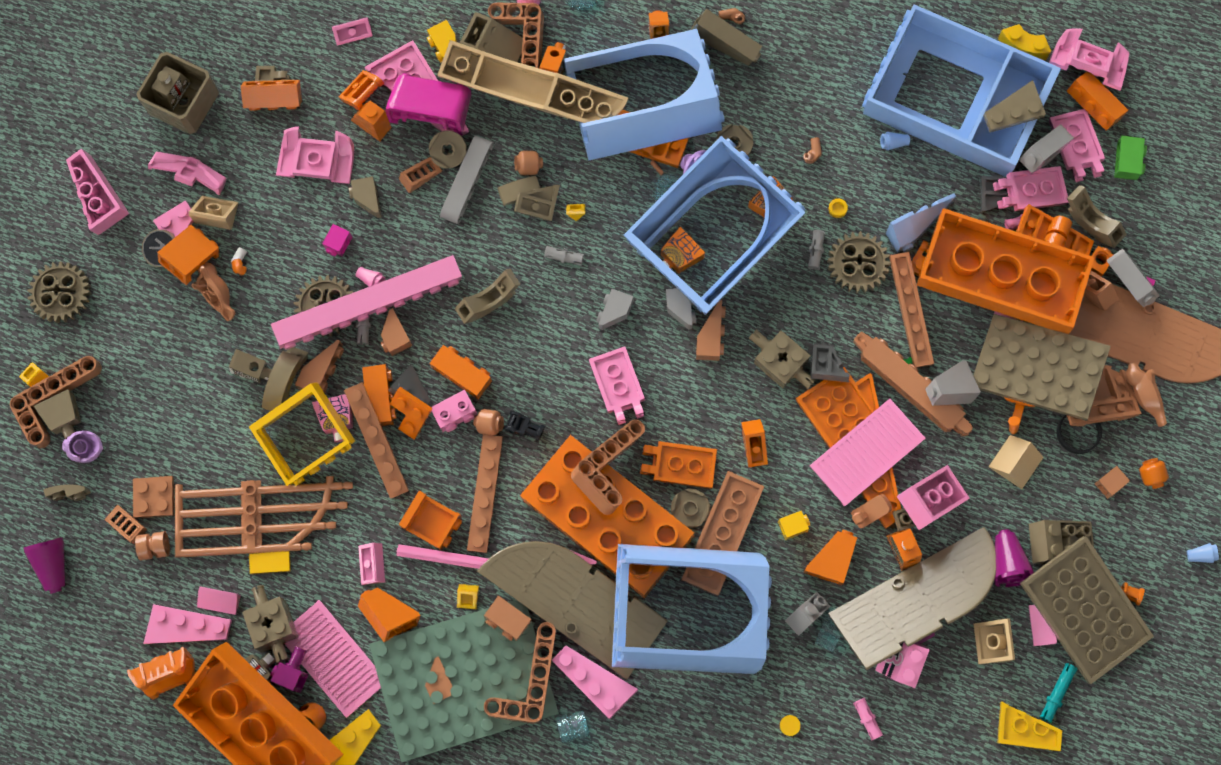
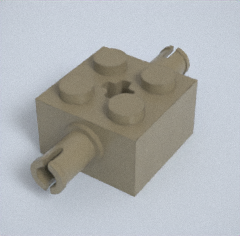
[749,329,816,390]
[242,585,298,664]

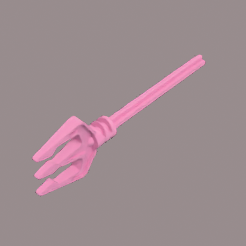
[397,544,597,569]

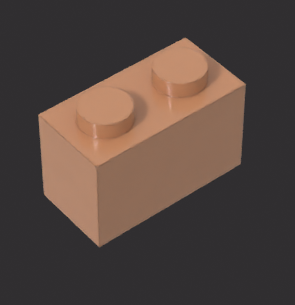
[484,596,531,641]

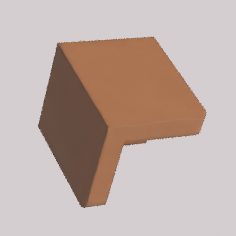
[1094,466,1129,499]

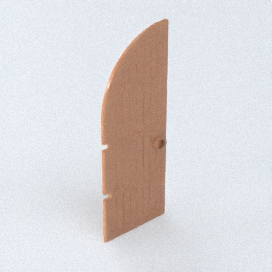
[1069,284,1221,383]

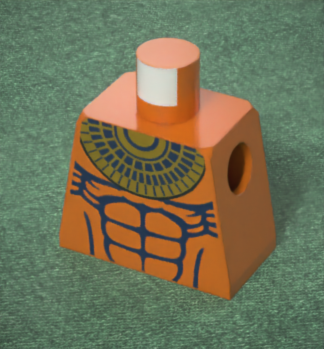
[661,227,705,274]

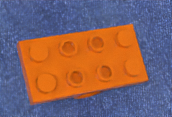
[618,109,689,168]
[1016,204,1094,255]

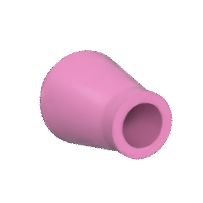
[356,267,385,287]

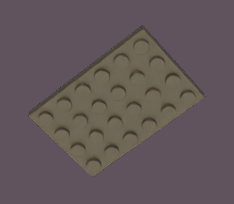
[973,314,1111,421]
[1020,536,1154,684]

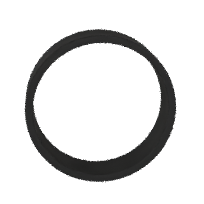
[1056,415,1102,454]

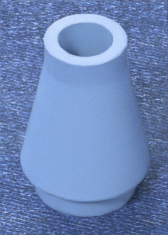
[880,132,910,151]
[1187,543,1219,563]

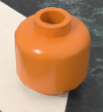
[1139,458,1169,489]

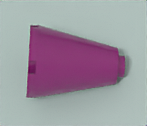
[994,529,1034,588]
[23,537,65,594]

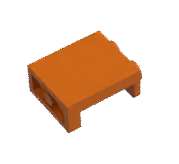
[157,225,219,285]
[399,491,462,551]

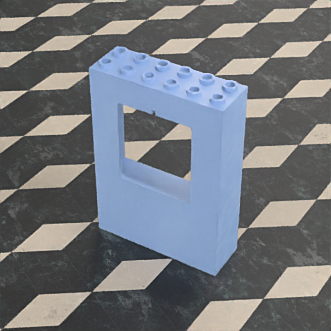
[862,5,1061,177]

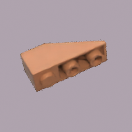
[696,300,726,361]
[295,340,344,393]

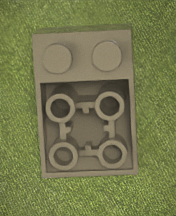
[460,12,523,62]
[1029,520,1094,564]

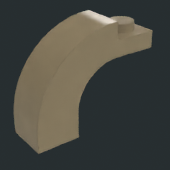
[1067,185,1127,248]
[455,269,520,324]
[262,347,308,411]

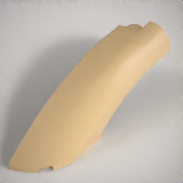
[437,40,629,123]

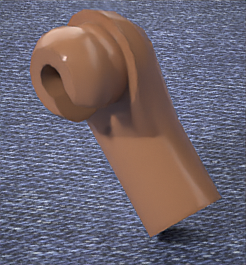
[718,8,745,24]
[803,138,822,164]

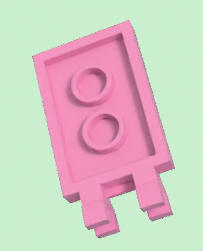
[1049,109,1105,183]
[993,166,1069,211]
[589,347,645,425]

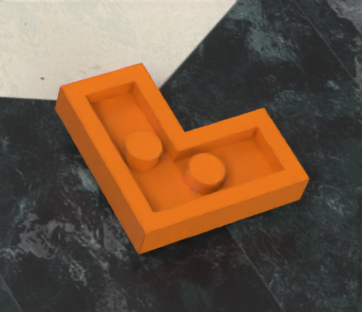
[390,387,433,439]

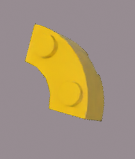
[998,24,1051,60]

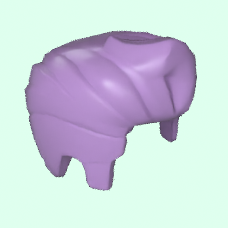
[62,431,103,463]

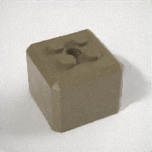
[137,52,219,134]

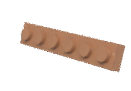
[889,252,934,368]
[344,382,409,499]
[467,434,503,554]

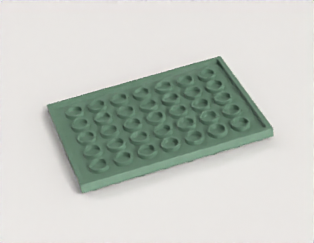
[369,600,559,763]

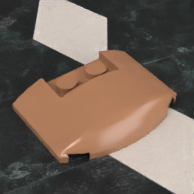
[1067,365,1141,426]

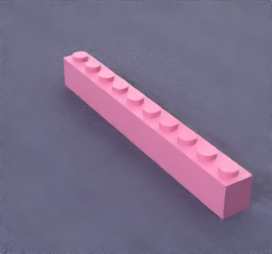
[271,255,462,350]

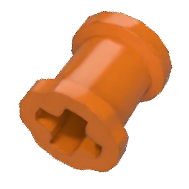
[1121,582,1145,606]

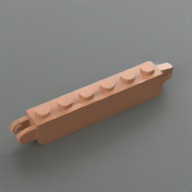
[853,332,973,437]

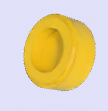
[828,199,848,218]
[780,715,800,736]

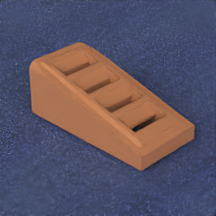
[399,157,442,193]
[104,505,147,544]

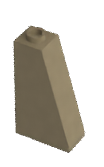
[690,9,762,66]

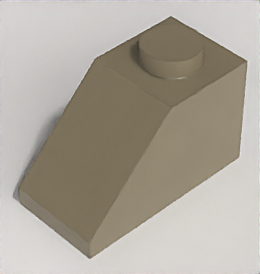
[349,176,381,218]

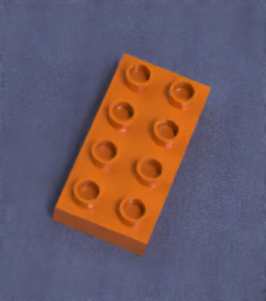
[916,208,1095,334]
[520,435,694,598]
[173,642,344,765]

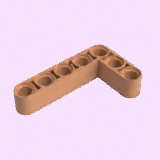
[488,3,544,69]
[10,356,102,448]
[571,420,645,515]
[484,622,556,724]

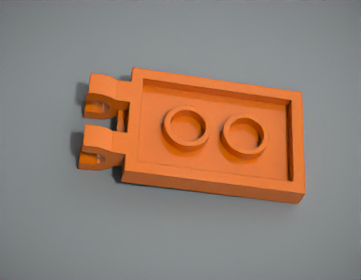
[640,441,717,489]

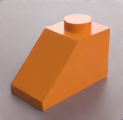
[649,11,669,39]
[741,419,768,468]

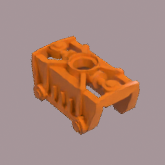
[127,647,195,700]

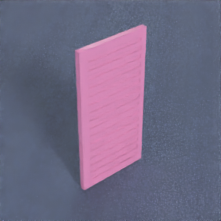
[810,399,926,506]
[284,600,381,718]

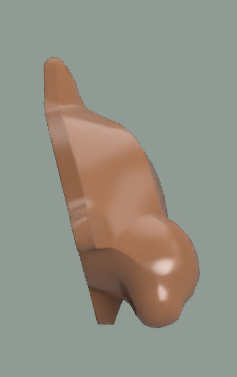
[192,262,235,321]
[1125,363,1167,427]

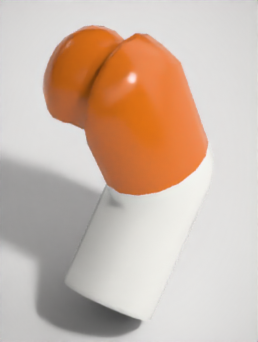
[231,247,247,276]

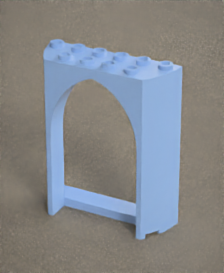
[564,29,725,161]
[624,136,806,315]
[612,544,772,674]

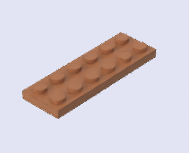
[681,471,764,596]

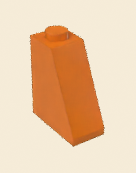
[351,100,392,141]
[804,530,857,585]
[358,587,421,642]

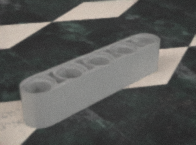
[440,135,494,224]

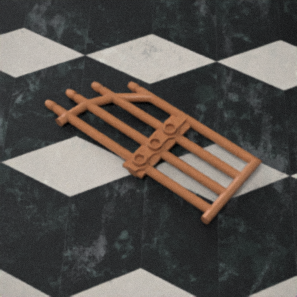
[175,476,353,558]

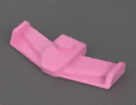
[148,151,227,195]

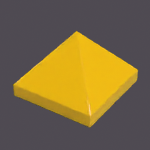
[566,204,586,221]

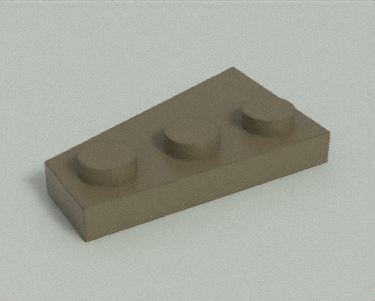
[983,80,1046,133]

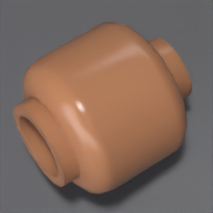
[514,151,543,175]
[473,409,504,435]

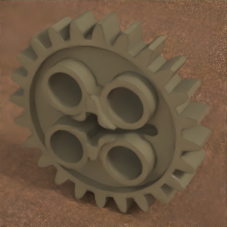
[827,231,891,294]
[27,261,92,323]
[294,275,354,337]

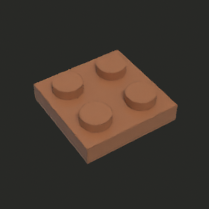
[133,476,174,518]

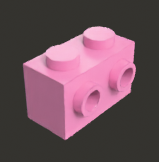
[432,390,477,432]

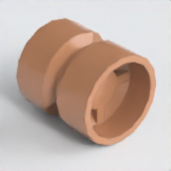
[135,531,170,561]

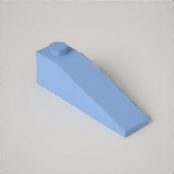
[886,193,956,253]

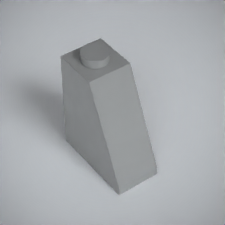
[1019,125,1074,173]
[1106,249,1160,307]
[925,360,981,406]

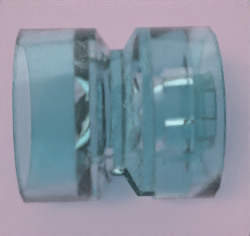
[556,710,590,743]

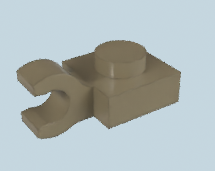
[255,66,290,81]

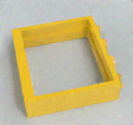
[249,382,356,486]

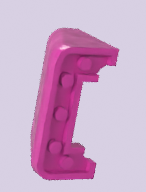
[385,73,472,135]

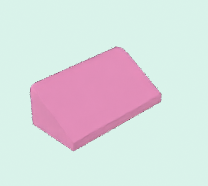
[332,17,373,46]
[358,543,385,585]
[197,587,241,615]
[1029,605,1057,646]

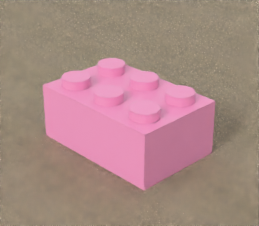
[897,465,970,530]

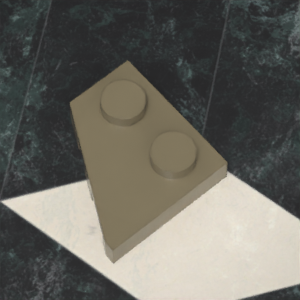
[514,185,560,221]

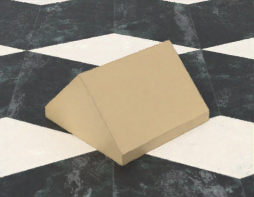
[189,196,238,230]
[989,435,1044,489]
[974,618,1015,664]

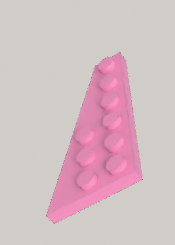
[365,40,469,136]

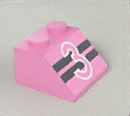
[875,642,929,688]

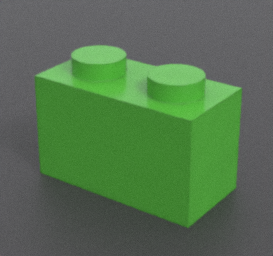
[1114,136,1147,180]

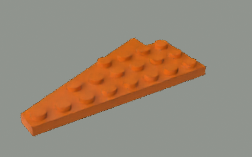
[795,367,901,529]

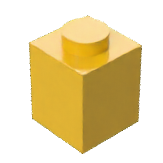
[778,511,810,540]

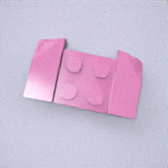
[1049,29,1129,91]
[276,126,354,184]

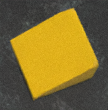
[19,362,49,387]
[457,584,479,609]

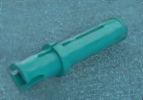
[1039,663,1078,723]

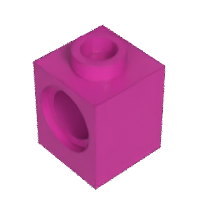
[322,224,353,257]

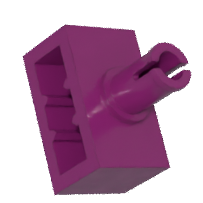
[271,646,309,693]

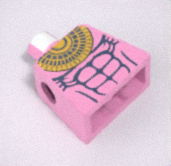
[312,394,353,443]

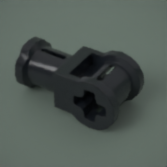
[503,410,545,442]

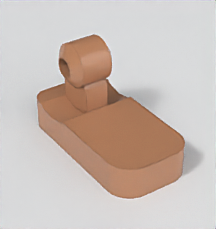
[851,494,892,528]

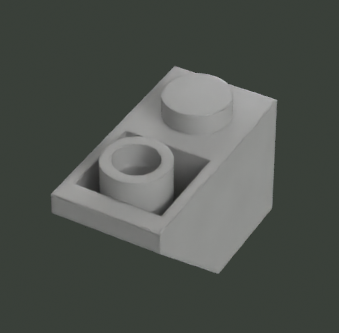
[666,288,696,330]
[596,289,634,330]
[785,592,831,636]

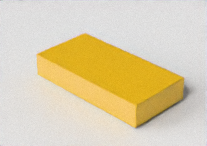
[249,551,291,574]

